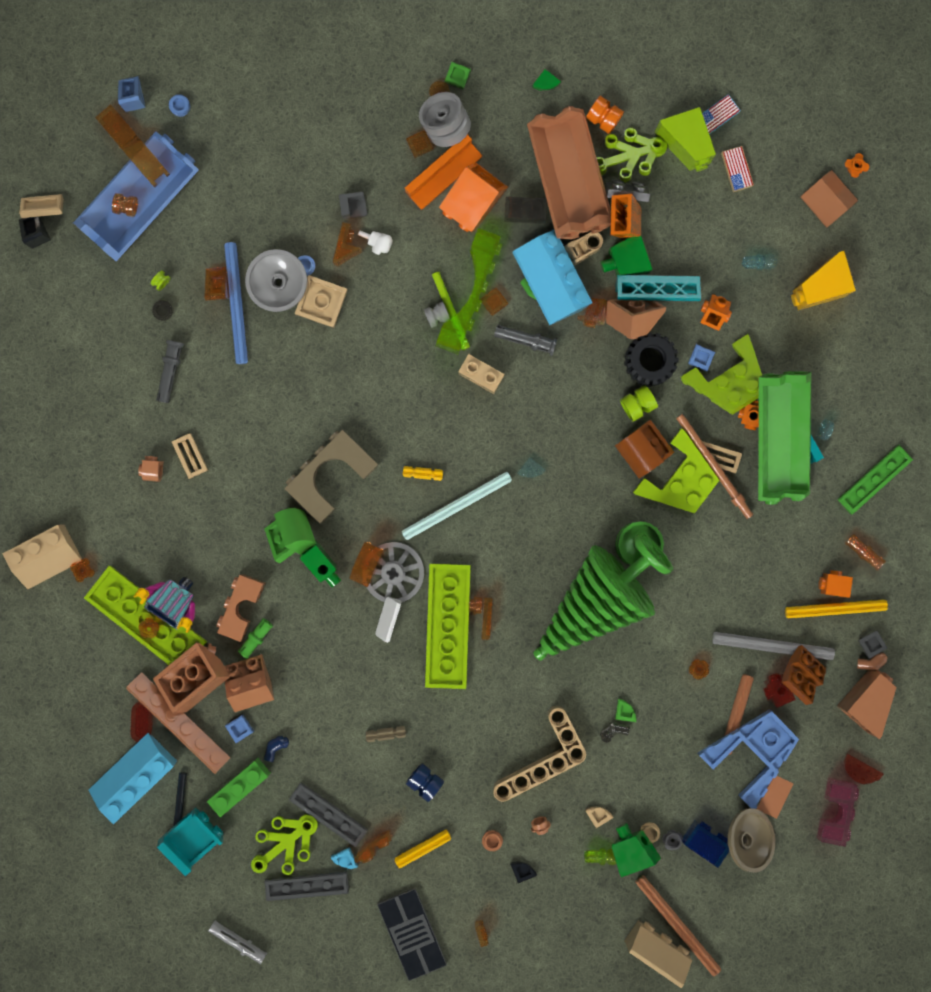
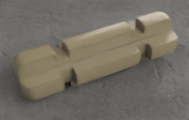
[365,726,406,742]

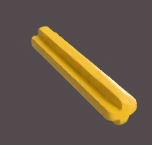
[395,830,451,868]

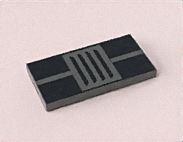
[377,887,447,981]

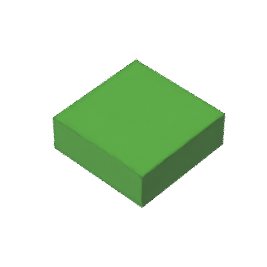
[445,62,471,90]

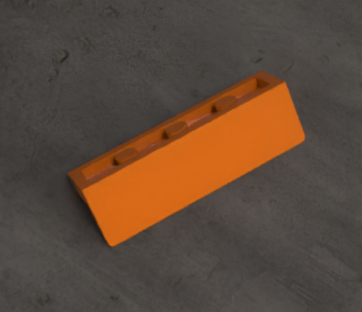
[405,134,482,210]

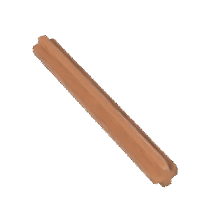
[636,875,721,976]

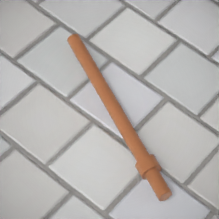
[676,414,753,519]

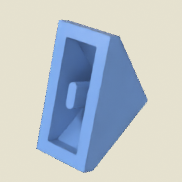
[118,76,146,112]

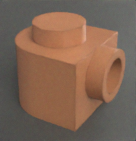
[138,456,164,482]

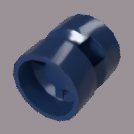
[405,763,444,802]

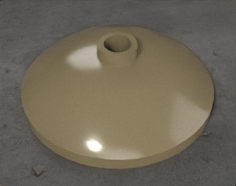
[728,808,775,873]

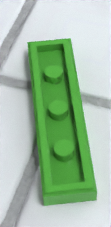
[837,445,913,515]

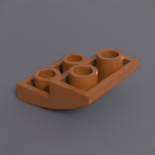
[782,645,826,705]

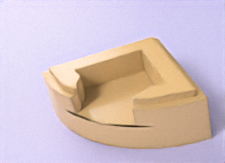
[585,807,614,828]

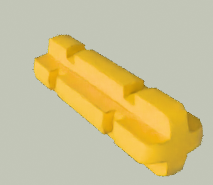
[403,466,443,481]

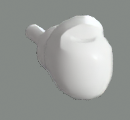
[358,231,393,255]

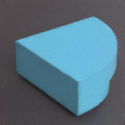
[331,847,358,869]

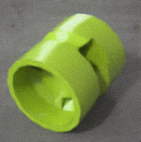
[620,385,658,422]

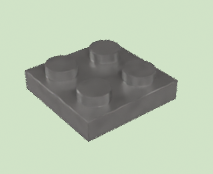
[605,179,650,202]

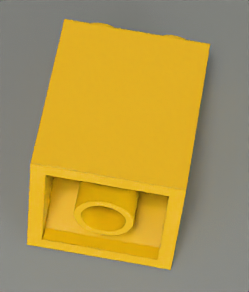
[791,251,856,310]

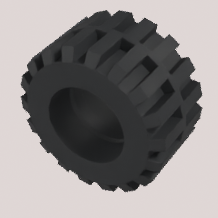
[624,333,679,387]

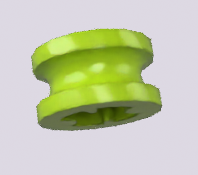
[150,270,171,291]

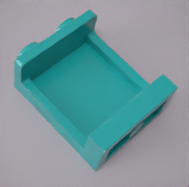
[157,807,223,876]

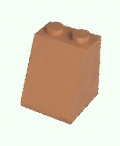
[837,670,896,739]

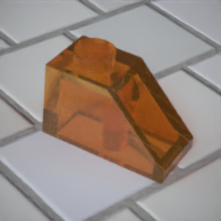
[349,541,386,587]

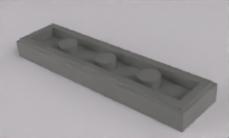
[289,782,368,847]
[265,871,349,901]

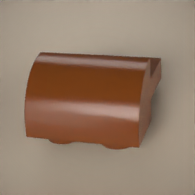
[615,420,675,478]

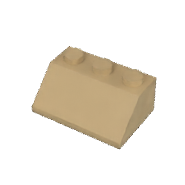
[2,525,83,589]
[624,920,692,988]

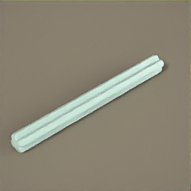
[402,472,512,540]

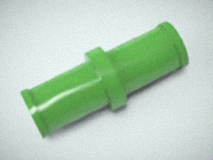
[238,618,273,659]

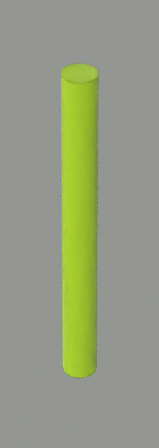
[432,272,470,350]

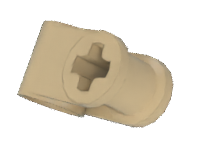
[564,232,603,266]

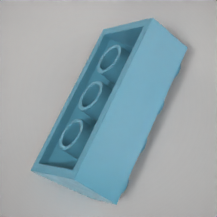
[512,230,592,325]
[89,732,177,824]

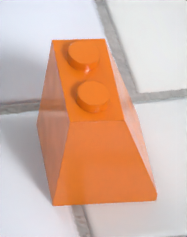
[439,163,508,232]

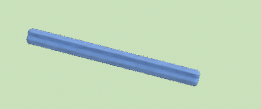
[224,242,248,364]

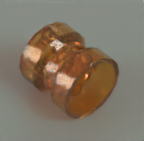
[112,193,138,217]

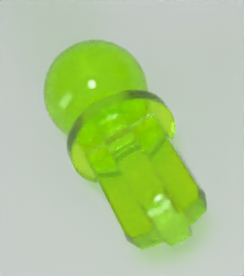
[584,848,616,865]

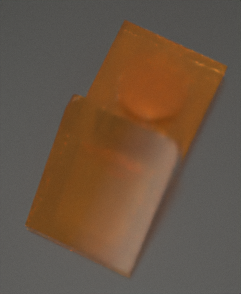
[333,222,363,266]
[205,267,229,301]

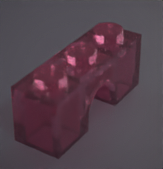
[816,777,859,847]

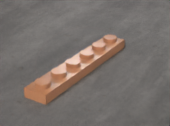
[126,672,230,774]

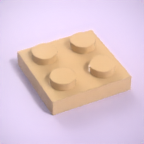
[295,275,348,328]

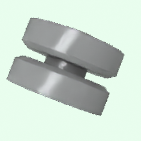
[419,92,471,147]

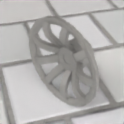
[363,542,424,602]

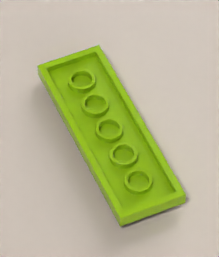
[425,564,471,689]
[84,565,208,665]

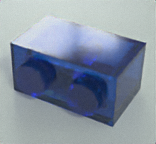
[682,820,730,868]

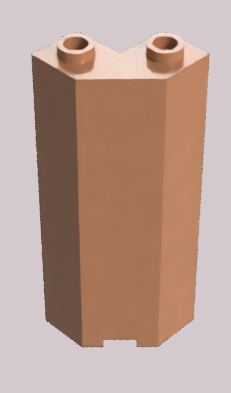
[527,106,611,239]

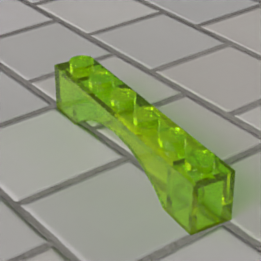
[435,228,503,355]

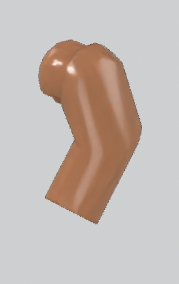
[857,652,887,671]

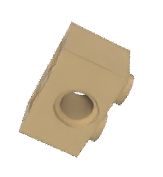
[458,354,505,394]

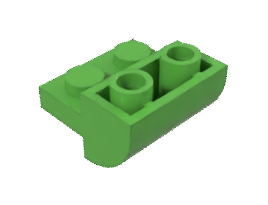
[264,508,316,563]

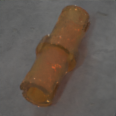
[845,534,886,571]

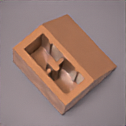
[225,654,274,712]

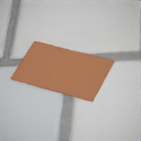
[757,776,793,819]

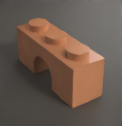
[216,574,265,642]

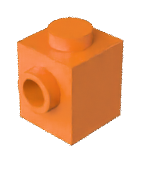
[818,570,853,598]

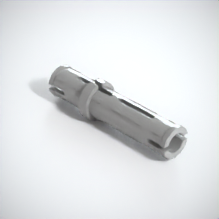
[208,920,267,964]

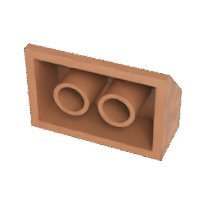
[153,643,230,713]

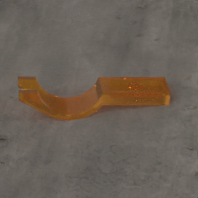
[95,104,170,188]

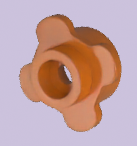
[845,153,869,178]

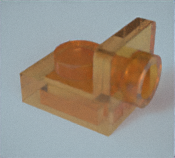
[577,298,608,328]

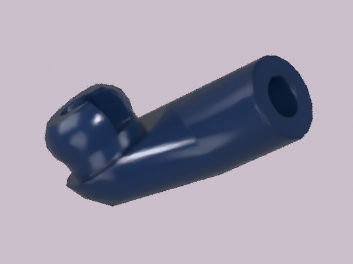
[263,736,289,762]

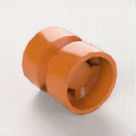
[586,95,624,134]

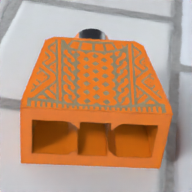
[610,194,641,238]

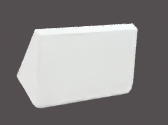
[375,597,401,643]

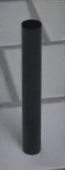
[173,772,187,826]

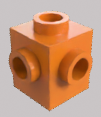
[700,294,732,331]
[738,400,759,431]

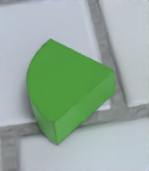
[615,698,636,722]

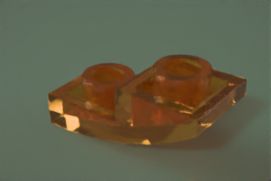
[354,829,393,864]

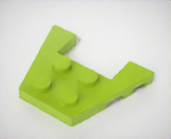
[681,334,762,415]
[633,428,720,513]

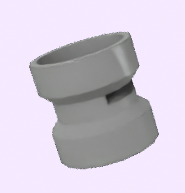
[424,301,450,328]

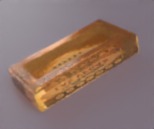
[481,597,493,640]

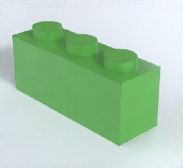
[207,757,271,817]

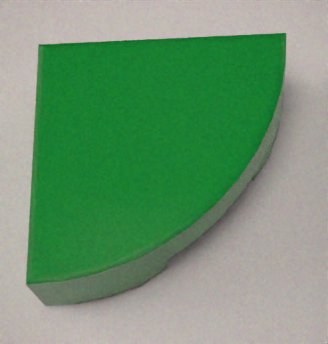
[532,69,561,91]

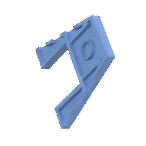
[697,709,799,809]

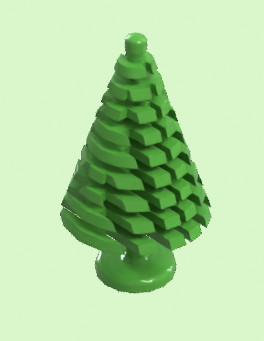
[533,532,673,661]

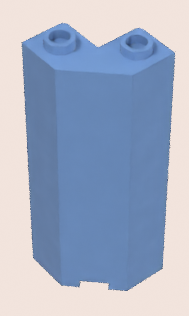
[73,131,199,261]

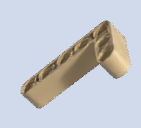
[493,706,586,802]

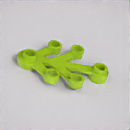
[596,128,667,182]
[251,815,318,875]

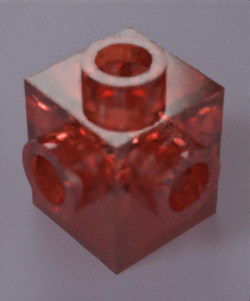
[763,673,796,708]

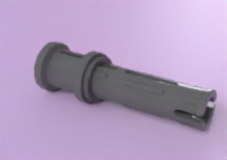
[494,324,558,356]
[156,340,185,403]

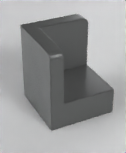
[339,192,367,219]

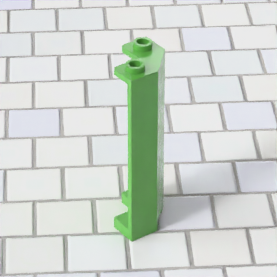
[758,371,811,505]

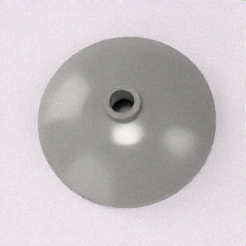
[245,249,307,312]

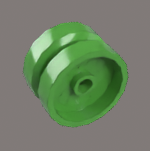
[615,521,664,565]

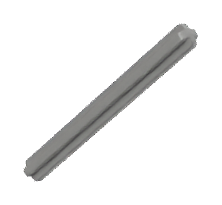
[712,632,835,660]

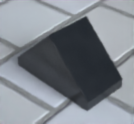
[19,216,51,249]

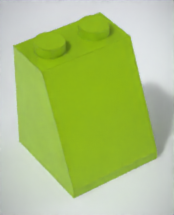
[655,107,716,172]

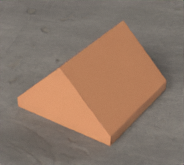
[800,170,858,228]

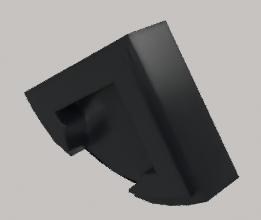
[510,861,537,883]

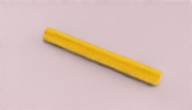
[785,599,888,618]

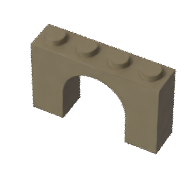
[284,430,379,524]

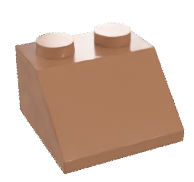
[606,293,666,339]

